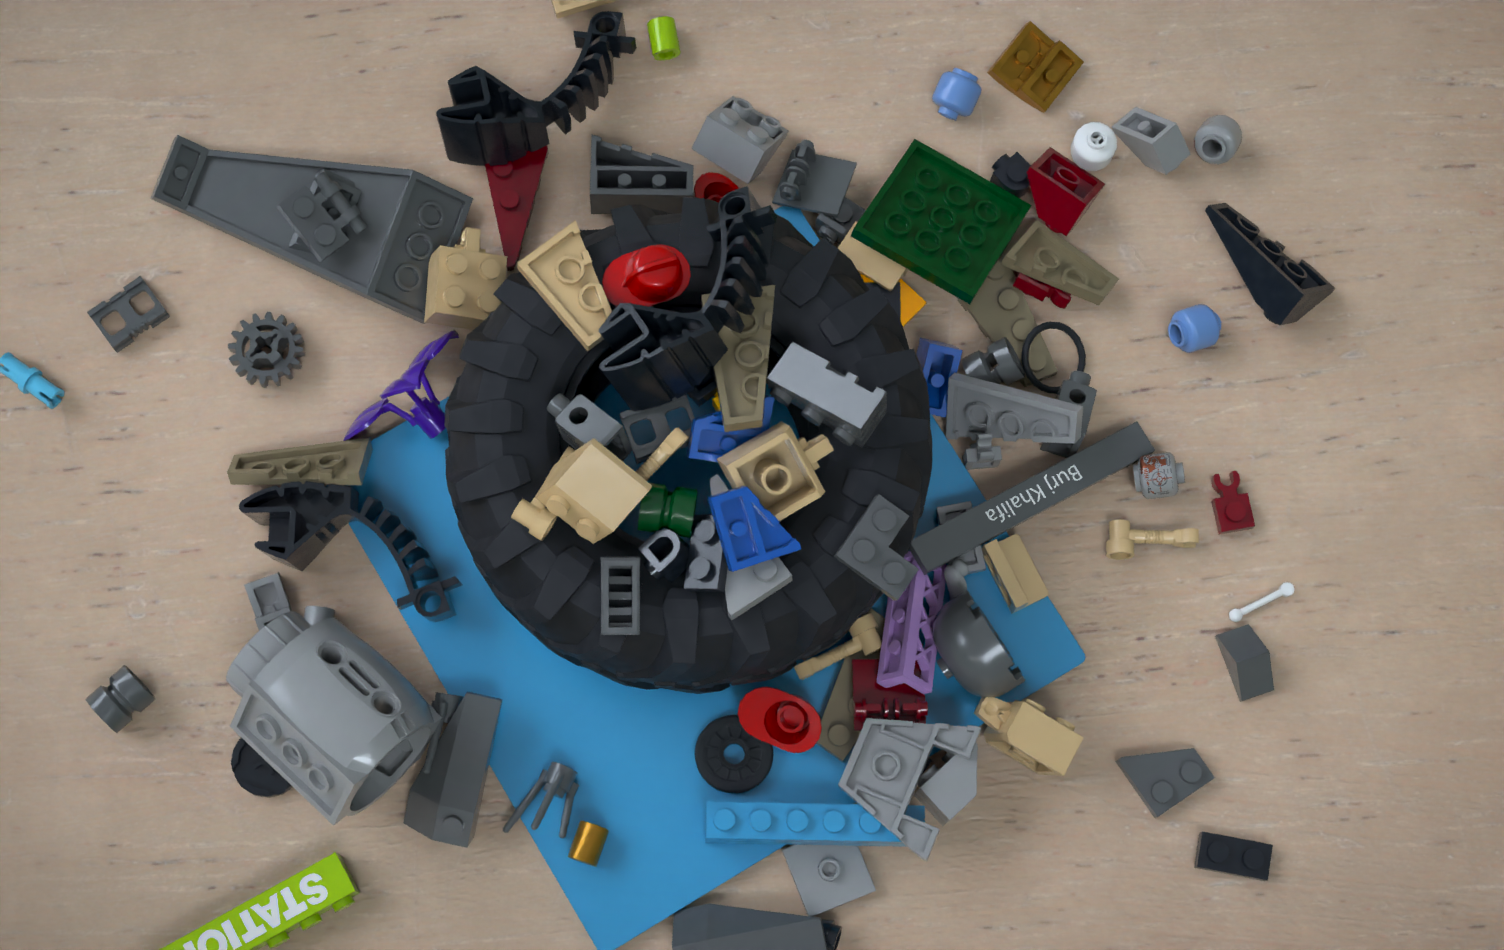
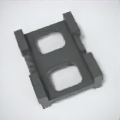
[87,276,170,353]
[619,394,695,464]

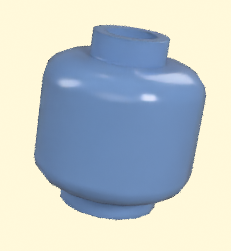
[932,68,982,121]
[1168,304,1221,353]

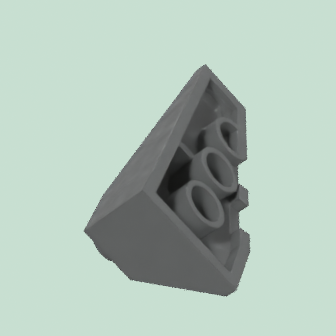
[403,691,503,848]
[672,904,828,950]

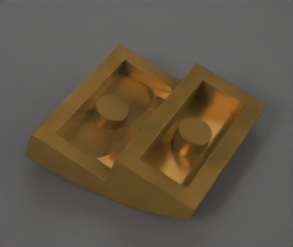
[987,21,1084,113]

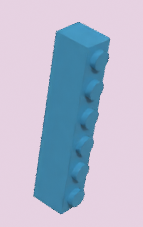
[705,802,925,847]

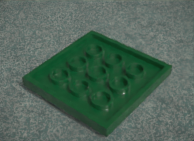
[851,139,1032,305]

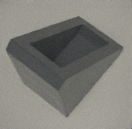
[1215,624,1274,702]

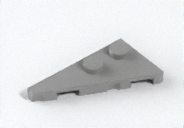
[710,474,793,620]

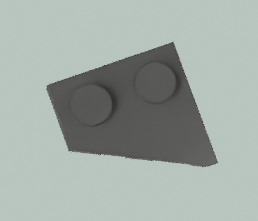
[1115,748,1215,818]

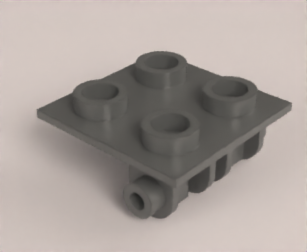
[772,140,857,217]

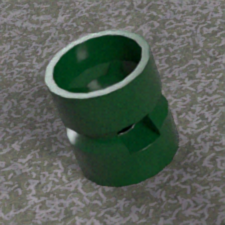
[638,482,698,538]

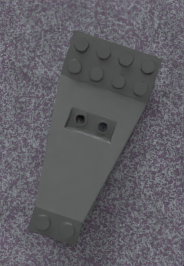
[150,135,473,324]

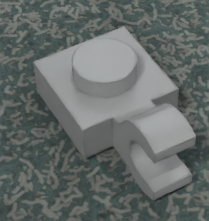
[962,433,1002,470]

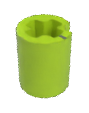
[647,16,680,61]

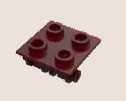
[852,659,928,731]

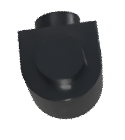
[990,152,1031,198]
[638,529,690,583]

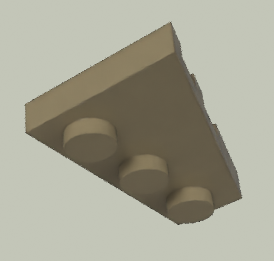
[1000,220,1119,306]

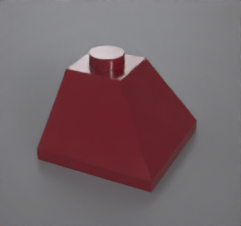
[1027,147,1105,237]

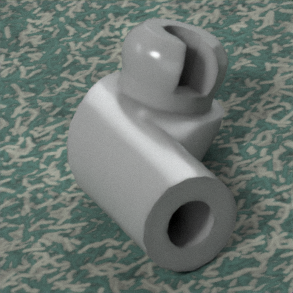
[944,559,969,600]

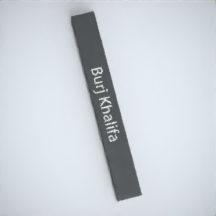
[909,421,1155,575]

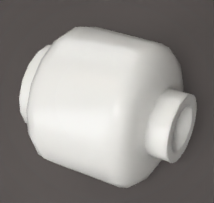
[1071,122,1117,171]

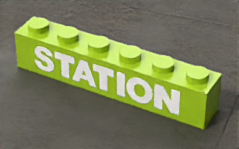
[159,852,360,950]

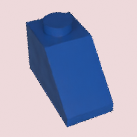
[916,338,963,418]

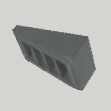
[601,556,640,635]

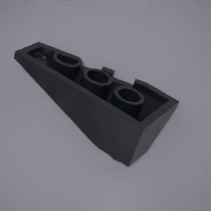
[1205,203,1335,326]

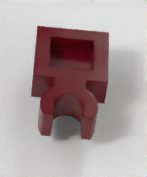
[1012,272,1072,309]
[1211,471,1255,535]

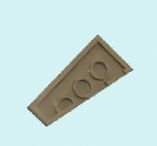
[958,252,1058,387]
[701,285,775,432]
[227,438,373,485]
[816,609,923,762]

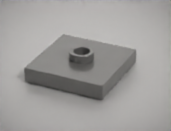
[782,845,876,917]

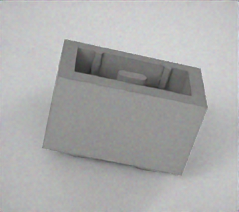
[692,96,789,184]
[914,743,978,826]

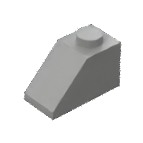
[1112,107,1191,175]

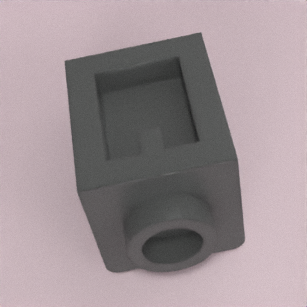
[815,197,866,244]

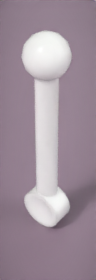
[1229,582,1294,622]

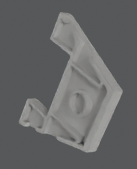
[838,718,981,861]

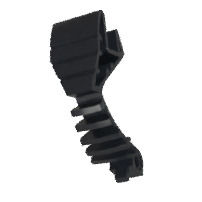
[436,11,637,166]
[599,186,777,411]
[239,481,463,622]

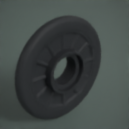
[695,715,774,793]

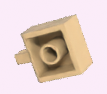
[424,227,507,330]
[717,421,834,521]
[974,697,1084,776]

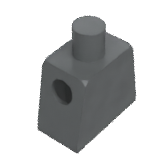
[1040,371,1097,458]
[547,393,632,461]

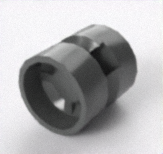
[962,337,1025,385]
[86,665,156,733]

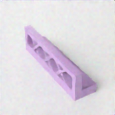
[876,551,947,694]

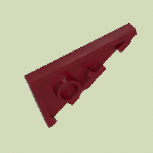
[485,145,549,271]

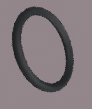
[1021,321,1086,394]

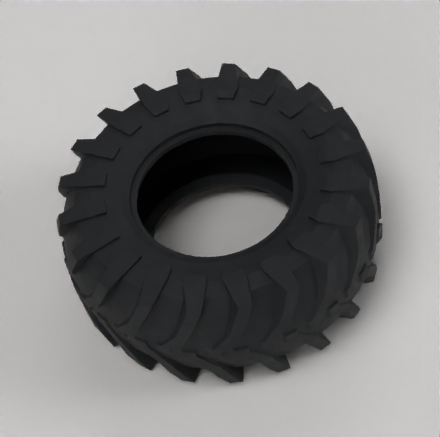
[445,197,932,694]

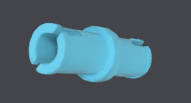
[0,352,65,409]

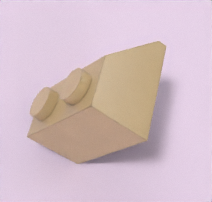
[535,438,652,544]

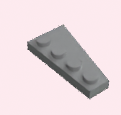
[946,373,1083,444]

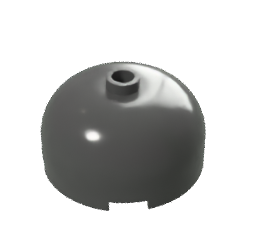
[932,590,1026,698]

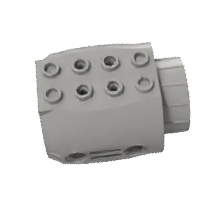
[226,611,442,826]

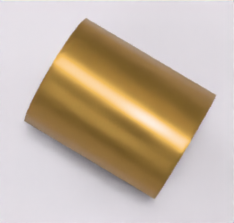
[568,821,609,867]

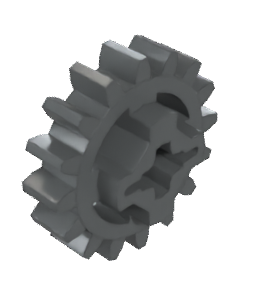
[228,312,306,388]

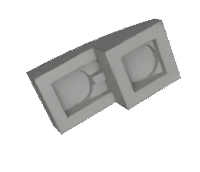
[244,572,292,631]

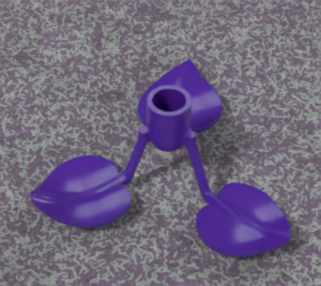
[343,330,459,441]

